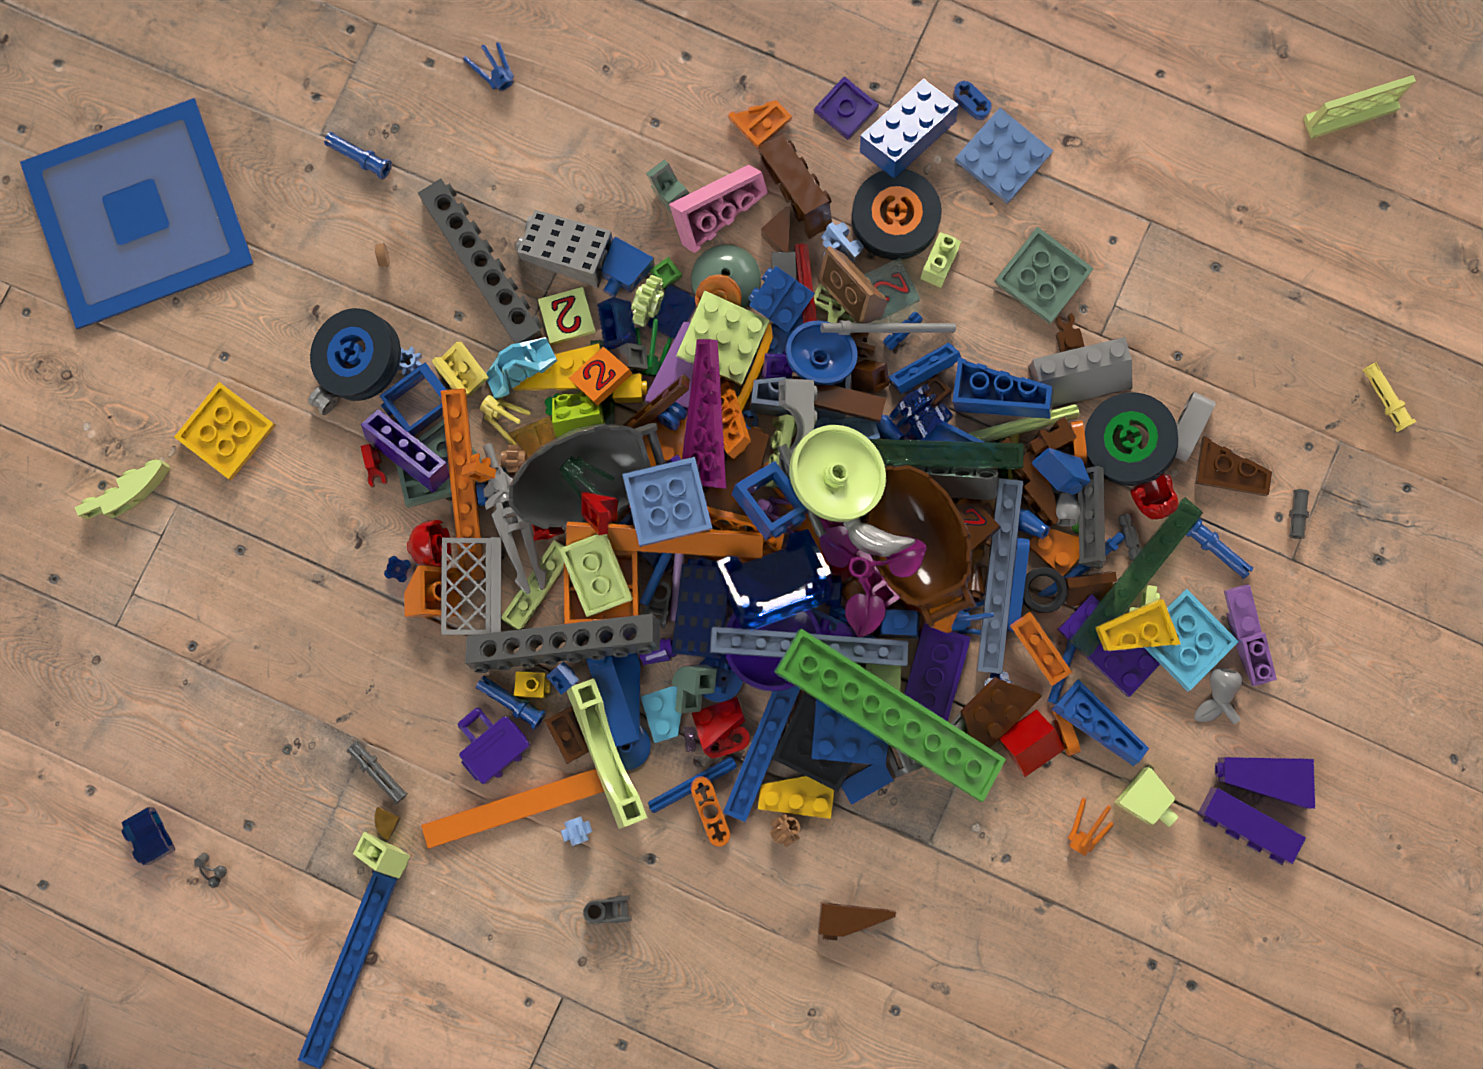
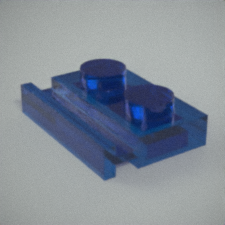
[647,284,696,339]

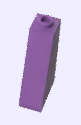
[645,320,693,412]

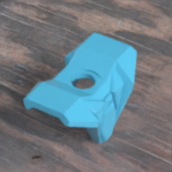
[486,337,557,399]

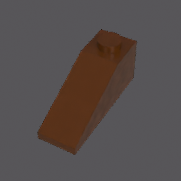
[818,902,896,941]

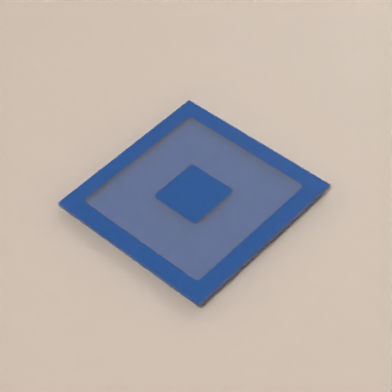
[20,98,254,329]

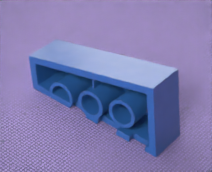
[952,357,1053,419]

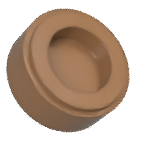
[375,243,390,267]

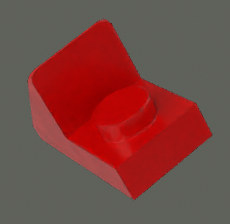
[581,492,618,535]

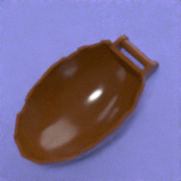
[865,465,976,627]

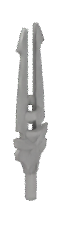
[483,444,547,594]

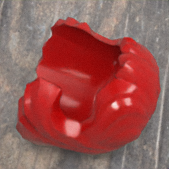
[1130,474,1179,520]

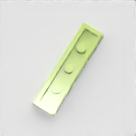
[501,539,565,630]

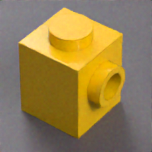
[613,374,648,403]
[514,671,552,699]

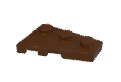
[1195,436,1272,496]

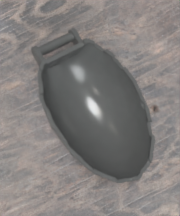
[509,423,665,529]

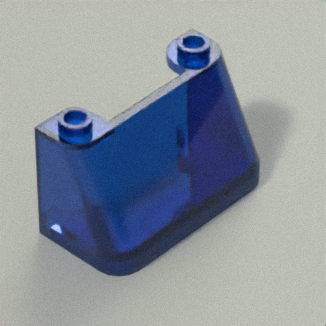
[717,529,832,630]

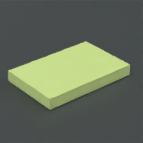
[559,534,633,617]

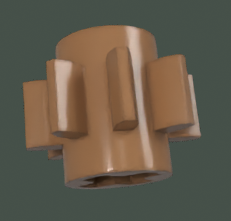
[501,445,528,475]
[770,814,801,847]

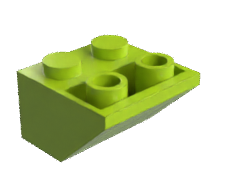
[552,392,605,438]

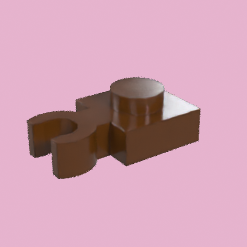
[1055,313,1085,352]

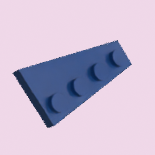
[1051,679,1149,766]

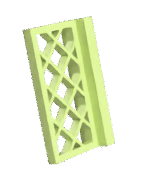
[1303,75,1416,139]

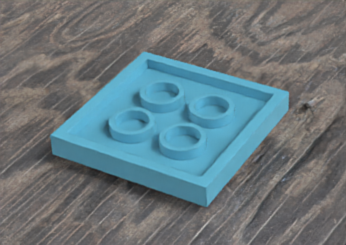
[1144,589,1239,692]

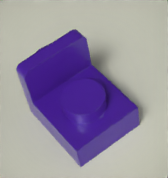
[762,351,794,379]

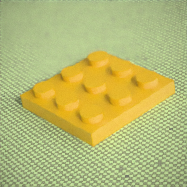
[174,382,276,481]

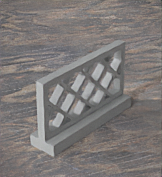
[441,537,501,635]

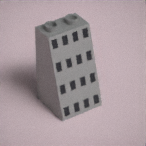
[516,210,613,288]

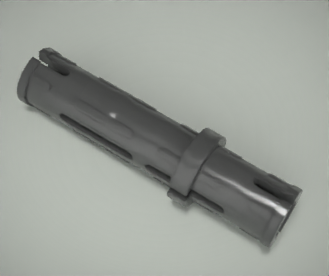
[346,741,408,804]

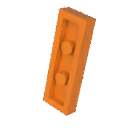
[1010,612,1072,686]

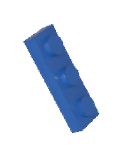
[888,342,962,394]

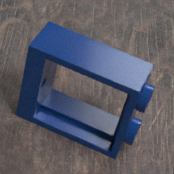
[380,362,446,437]
[732,461,808,540]

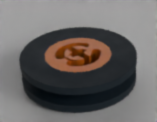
[851,169,942,260]

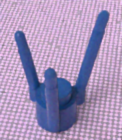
[463,42,515,91]
[951,599,994,635]

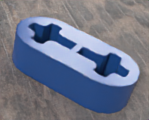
[953,81,991,120]

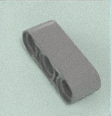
[1175,391,1216,462]

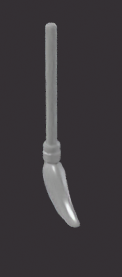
[843,518,915,556]

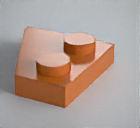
[728,100,792,149]
[1029,529,1079,576]

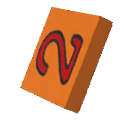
[568,347,633,406]

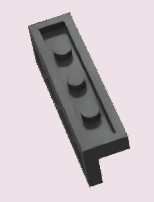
[1078,466,1106,569]

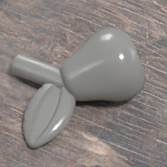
[1050,483,1080,527]
[1194,668,1242,724]

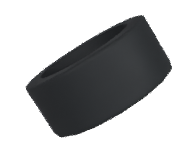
[1023,567,1068,613]

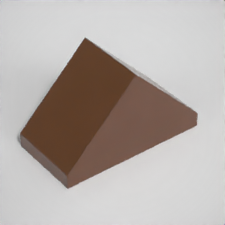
[761,207,790,252]

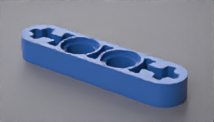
[1007,538,1030,632]

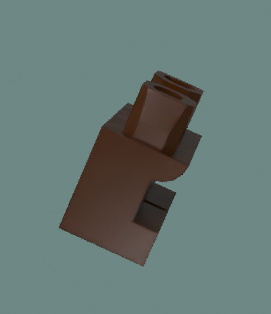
[1025,417,1077,458]

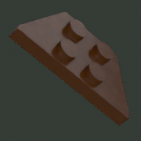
[960,677,1042,748]

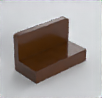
[1064,571,1117,606]

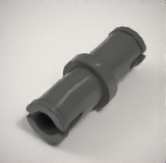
[1289,489,1309,539]

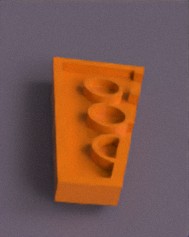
[720,379,751,459]

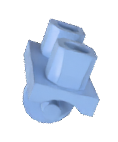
[821,222,864,263]

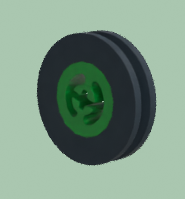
[1085,392,1178,486]

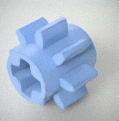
[397,346,423,377]
[561,817,593,846]

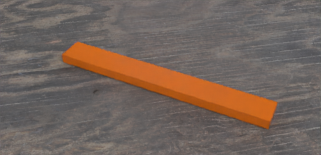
[441,388,486,581]
[566,522,763,558]
[421,769,605,849]

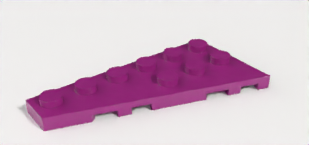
[682,339,726,488]

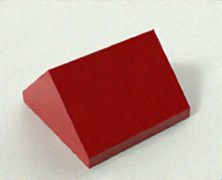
[999,709,1065,777]

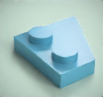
[640,686,682,743]

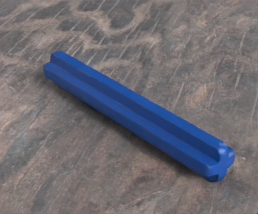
[648,757,737,813]

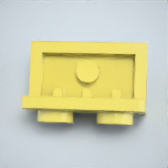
[432,342,489,396]

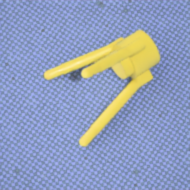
[480,395,531,445]

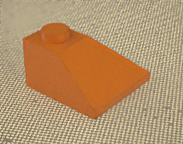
[404,565,462,618]

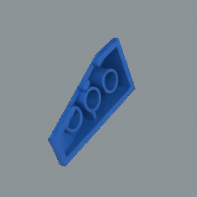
[586,653,641,748]

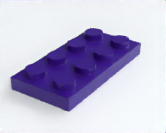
[1057,595,1160,697]
[904,623,971,722]

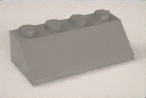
[1028,337,1133,408]

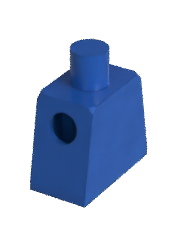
[601,236,655,298]
[873,609,920,639]

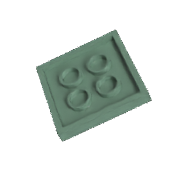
[994,227,1094,324]

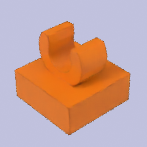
[461,453,496,483]

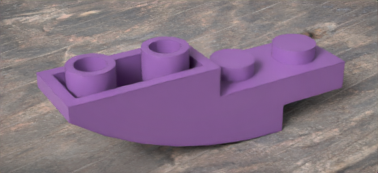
[1224,584,1277,686]

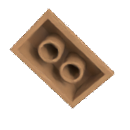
[818,246,887,323]

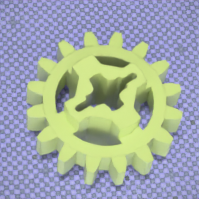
[631,275,664,327]

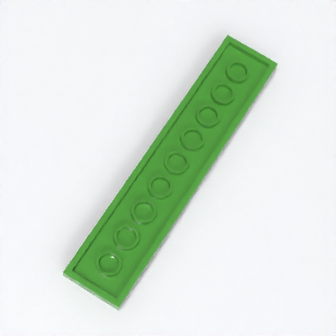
[774,629,1006,802]

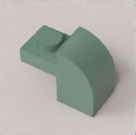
[646,160,690,214]
[672,665,717,713]

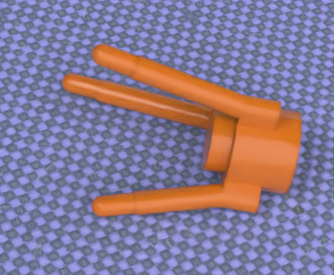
[1067,798,1114,856]

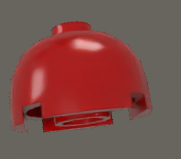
[407,520,452,567]

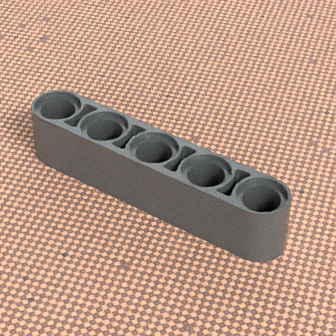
[884,461,998,500]

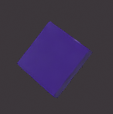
[814,76,879,140]

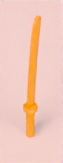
[737,324,773,412]

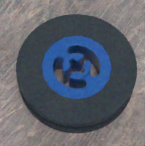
[310,308,401,401]

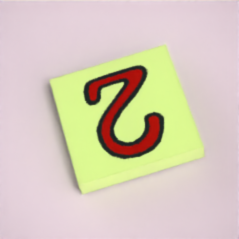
[538,287,596,345]

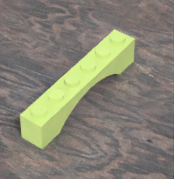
[567,678,647,829]

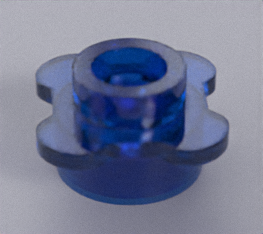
[384,556,412,583]

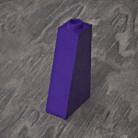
[1215,757,1315,809]

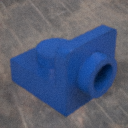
[546,661,579,695]

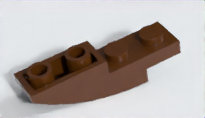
[995,438,1058,526]

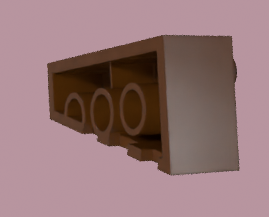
[758,134,832,239]

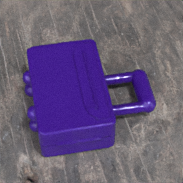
[458,707,531,784]

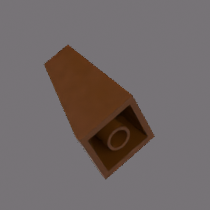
[704,426,770,516]

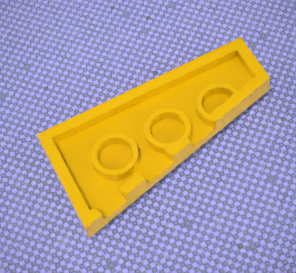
[513,343,601,391]

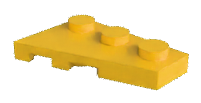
[1095,599,1181,651]
[758,776,834,819]

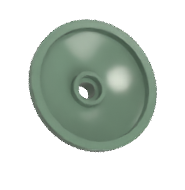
[691,245,761,308]

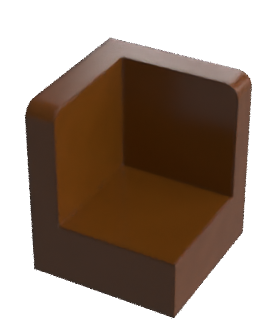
[851,359,889,394]

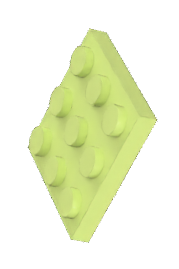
[676,291,769,386]

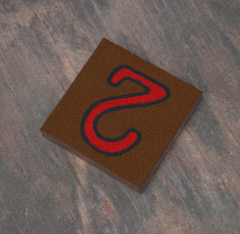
[955,498,1001,554]

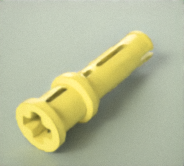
[1363,362,1416,432]

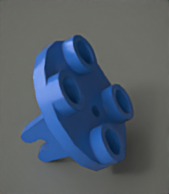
[699,654,743,702]

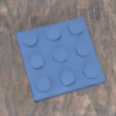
[954,108,1053,204]
[623,457,712,547]

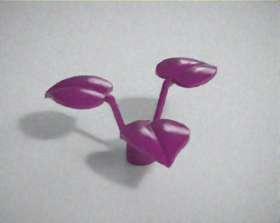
[819,526,927,637]

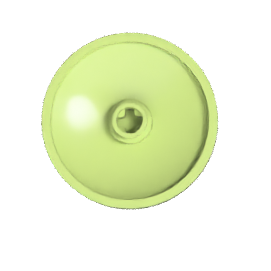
[789,425,886,522]

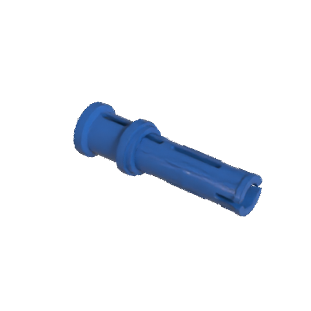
[324,132,392,179]
[1185,518,1254,579]
[476,675,546,730]

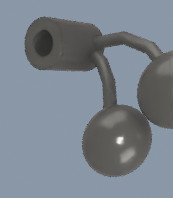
[194,853,227,888]

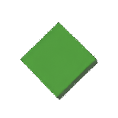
[650,257,683,290]

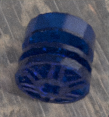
[889,384,954,447]

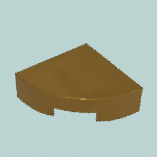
[374,807,401,840]

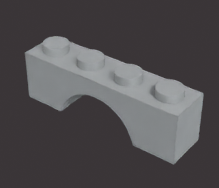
[779,379,817,479]

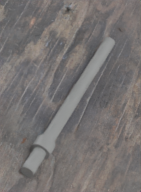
[820,321,956,335]

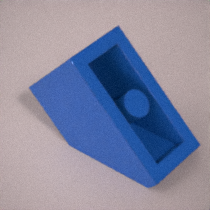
[1032,448,1091,495]

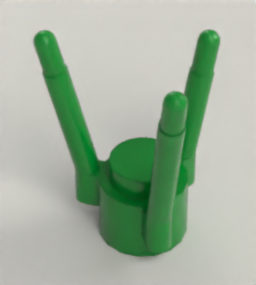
[635,319,672,377]

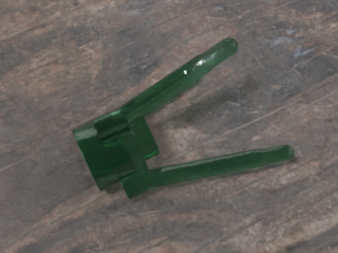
[559,456,614,499]

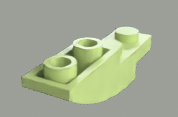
[75,459,170,520]

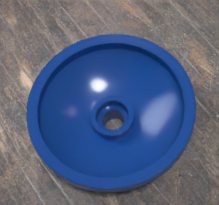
[786,321,857,385]

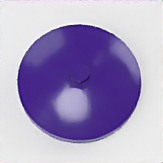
[725,593,821,692]

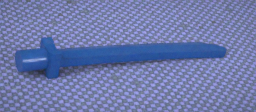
[1038,532,1126,597]

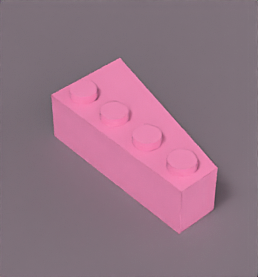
[669,165,768,253]

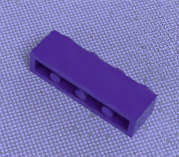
[361,409,450,493]
[1197,788,1306,865]

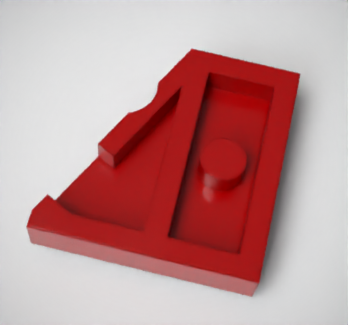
[691,697,745,754]

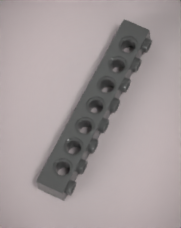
[418,178,543,344]
[465,614,660,673]

